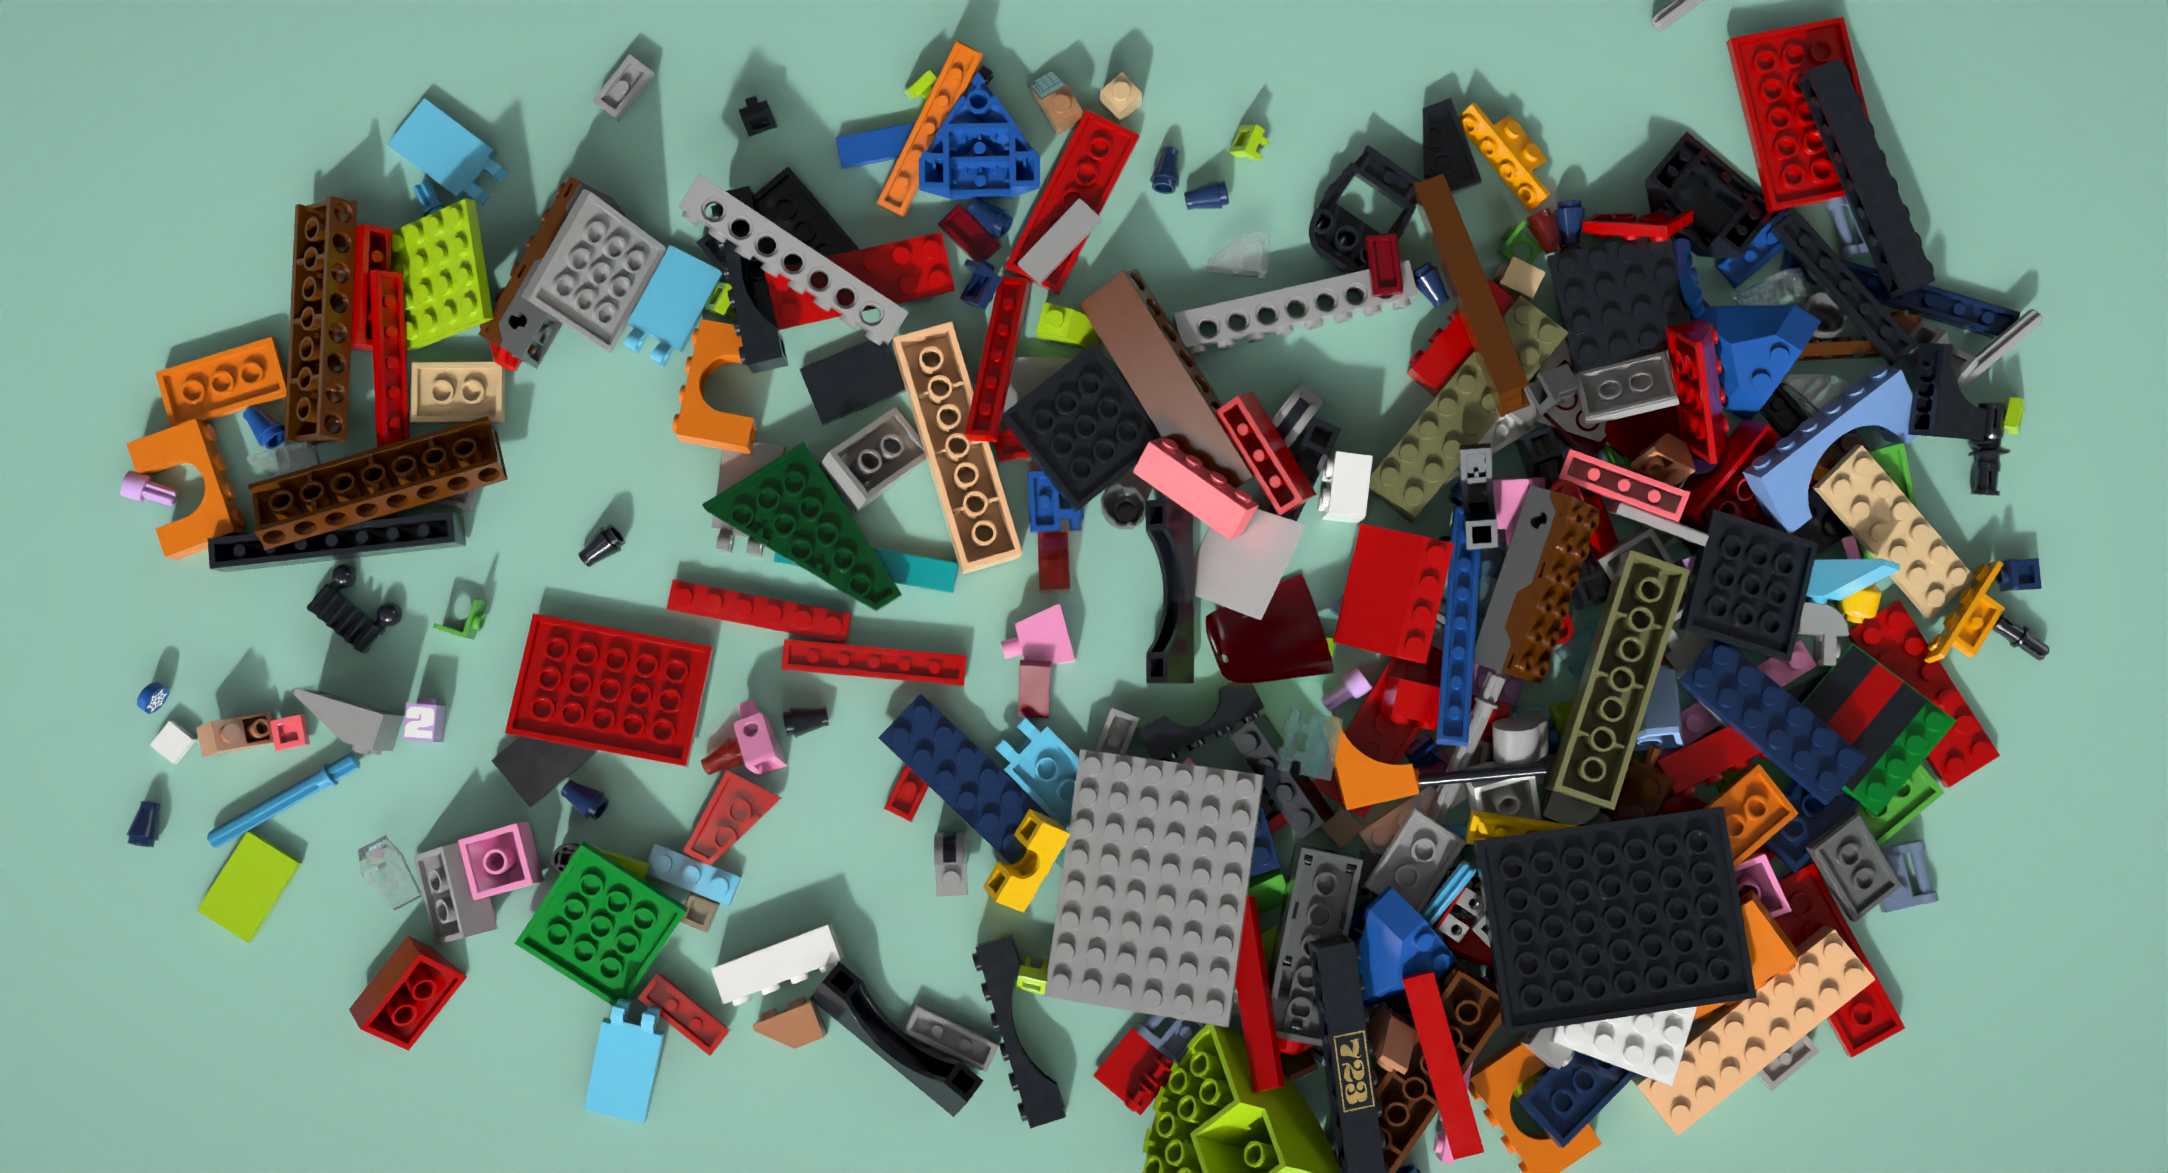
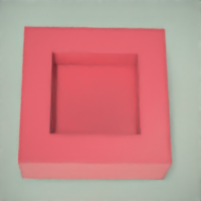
[270,714,310,751]

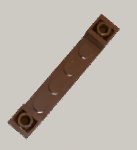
[1796,310,1921,361]

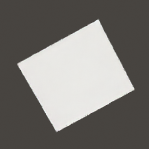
[1193,509,1306,620]

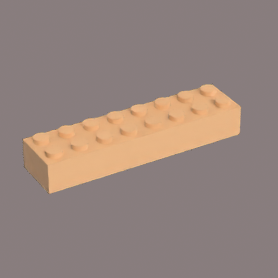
[893,322,1022,575]
[1631,925,1876,1136]

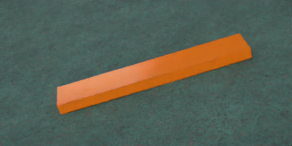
[877,40,984,218]

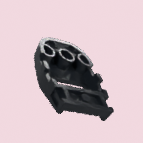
[1309,145,1422,273]

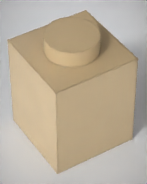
[1100,72,1142,124]
[1494,256,1546,302]

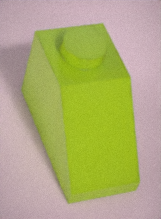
[1036,302,1099,350]

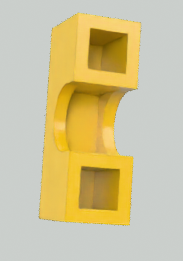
[983,809,1070,913]

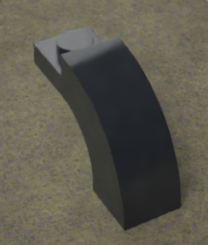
[1459,443,1498,550]

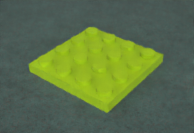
[391,198,494,350]

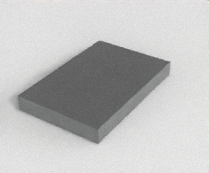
[1805,810,1902,922]

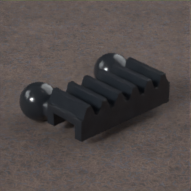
[307,564,402,654]

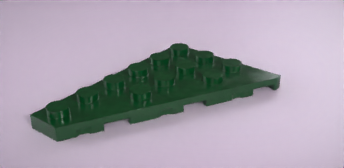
[702,442,902,612]

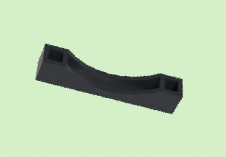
[711,186,789,374]
[1268,416,1341,521]
[1515,426,1610,611]
[1145,498,1194,684]
[972,934,1066,1129]
[810,962,984,1117]

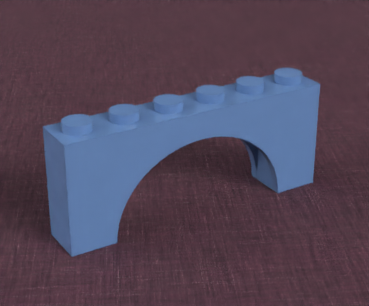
[1742,365,1918,534]

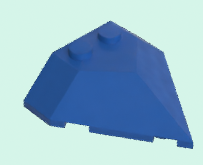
[919,72,1040,199]
[1690,304,1821,420]
[1356,886,1457,1007]

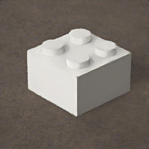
[1318,451,1373,524]
[1466,761,1542,820]

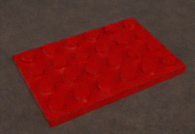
[1726,17,1870,213]
[505,613,714,767]

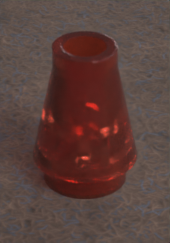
[1526,207,1563,255]
[701,737,744,775]

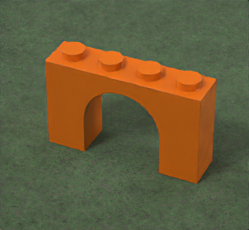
[672,319,757,455]
[126,418,246,560]
[1693,890,1798,1021]
[1468,1034,1602,1173]

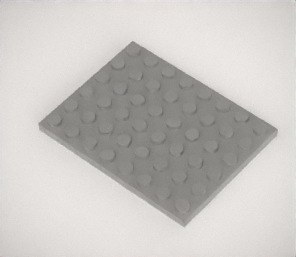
[1044,749,1264,1027]

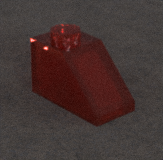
[1038,532,1070,594]

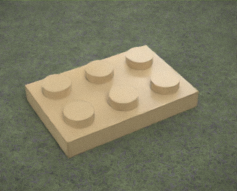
[411,362,505,424]

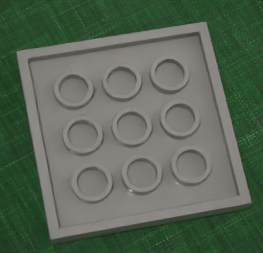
[521,189,668,353]

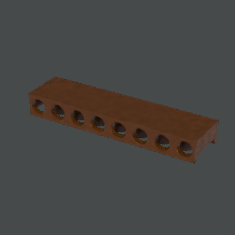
[1414,174,1530,418]
[284,196,357,446]
[1079,269,1254,488]
[248,416,508,550]
[1329,961,1502,1173]

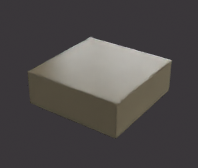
[1320,806,1363,849]
[680,892,720,933]

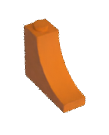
[1322,716,1420,810]

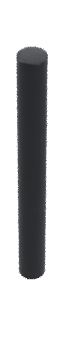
[1419,763,1547,787]

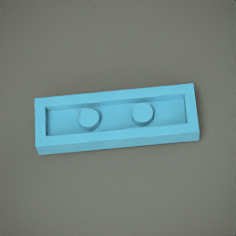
[647,843,742,906]

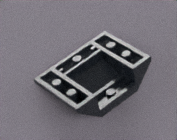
[1645,131,1775,259]

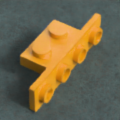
[1458,102,1550,211]
[1924,560,2005,663]

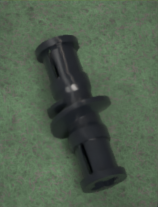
[1968,403,2010,496]

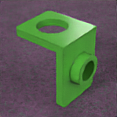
[1498,219,1543,265]
[433,598,487,640]

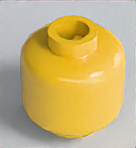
[1836,583,1882,623]

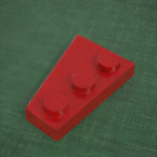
[683,769,782,866]

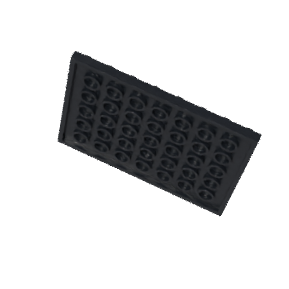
[1473,806,1757,1034]

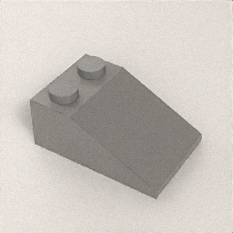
[819,406,927,513]
[293,688,404,755]

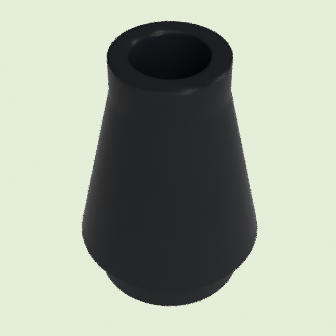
[578,525,625,567]
[783,708,829,738]

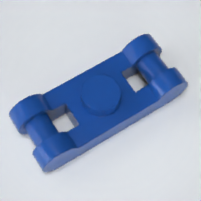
[1672,238,1704,318]

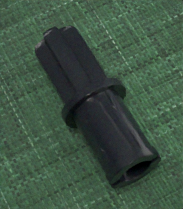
[1992,613,2050,660]

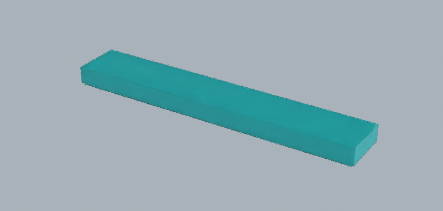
[774,548,958,594]

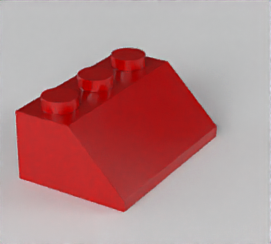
[349,936,467,1051]

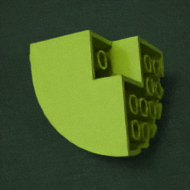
[1141,1024,1341,1173]

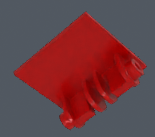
[1093,1027,1174,1116]

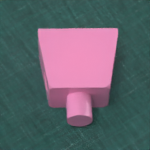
[1493,477,1545,547]
[1001,604,1075,664]
[733,700,787,776]

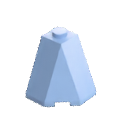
[1633,666,1684,753]

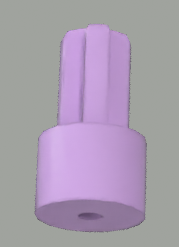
[120,470,178,506]
[1321,666,1373,712]

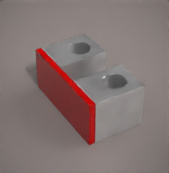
[1434,887,1484,943]

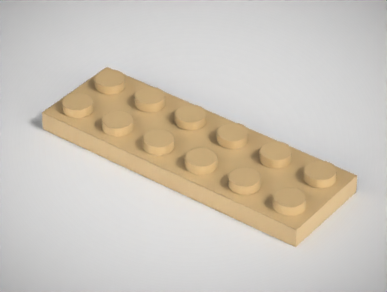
[1813,445,1975,619]

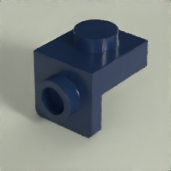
[959,259,1002,310]
[1995,558,2042,592]
[1405,734,1450,789]

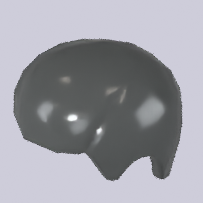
[1802,292,1847,340]
[1101,482,1146,530]

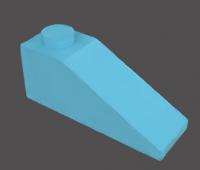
[1806,559,1900,605]

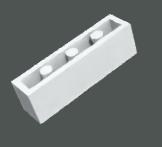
[711,922,844,1006]

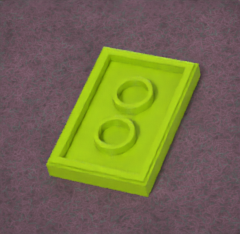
[197,831,302,943]

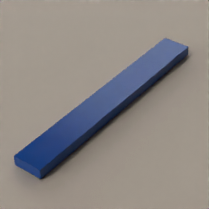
[1436,506,1481,747]

